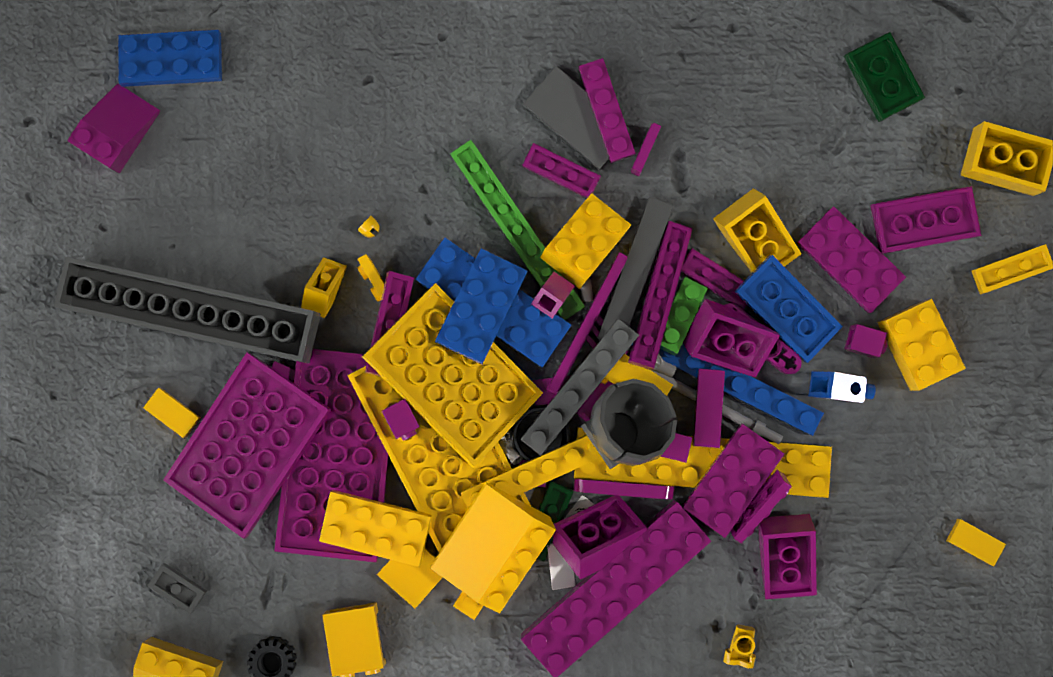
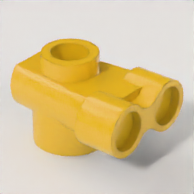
[723,624,756,668]

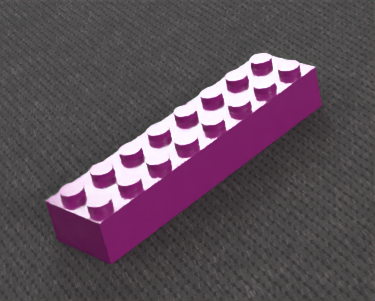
[521,499,711,677]

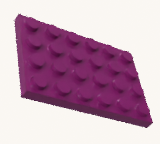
[163,352,331,539]

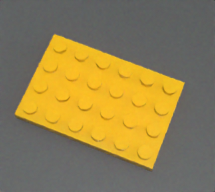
[362,283,543,467]

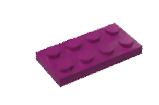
[797,206,906,314]
[682,423,784,538]

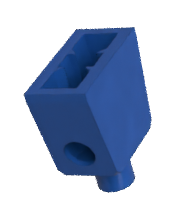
[808,371,876,403]

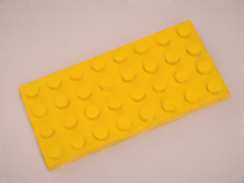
[347,366,531,552]

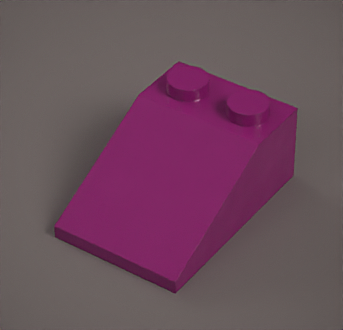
[67,83,161,174]
[683,299,780,378]
[553,495,647,580]
[758,514,817,600]

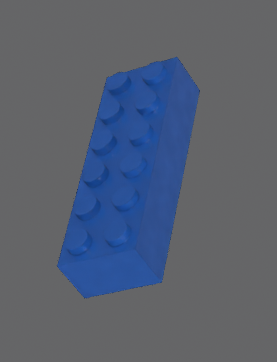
[415,238,571,368]

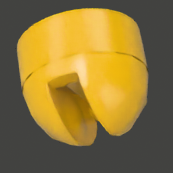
[358,216,380,238]

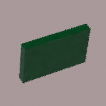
[844,32,925,122]

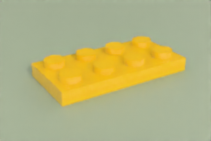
[319,490,432,567]

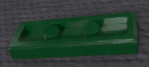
[537,481,574,562]

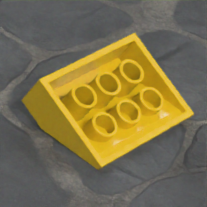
[430,482,556,614]

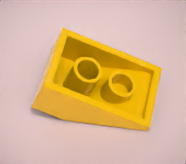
[713,188,801,273]

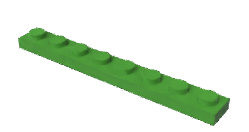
[450,140,585,320]

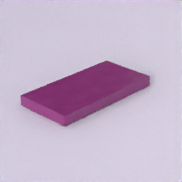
[870,186,982,254]

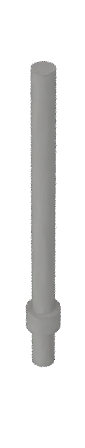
[651,370,783,444]

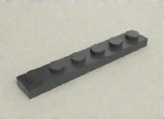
[521,318,639,456]

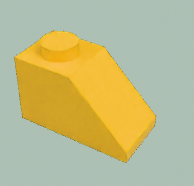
[301,257,347,318]

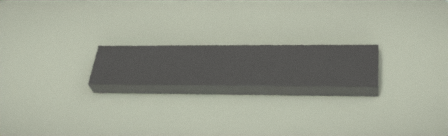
[597,197,673,340]

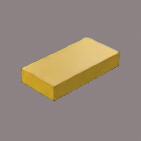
[143,388,201,438]
[946,519,1006,567]

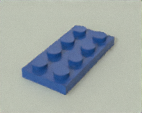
[118,30,222,87]
[435,248,528,365]
[734,255,843,363]

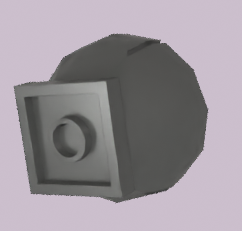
[581,379,677,469]

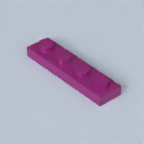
[579,58,636,163]
[365,271,414,376]

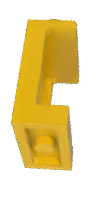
[322,602,386,677]

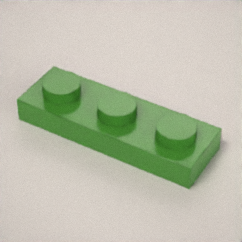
[660,277,708,356]

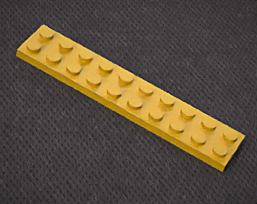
[574,427,832,498]

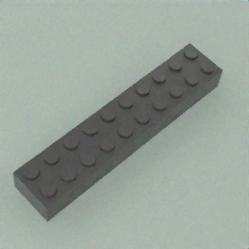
[54,257,321,364]

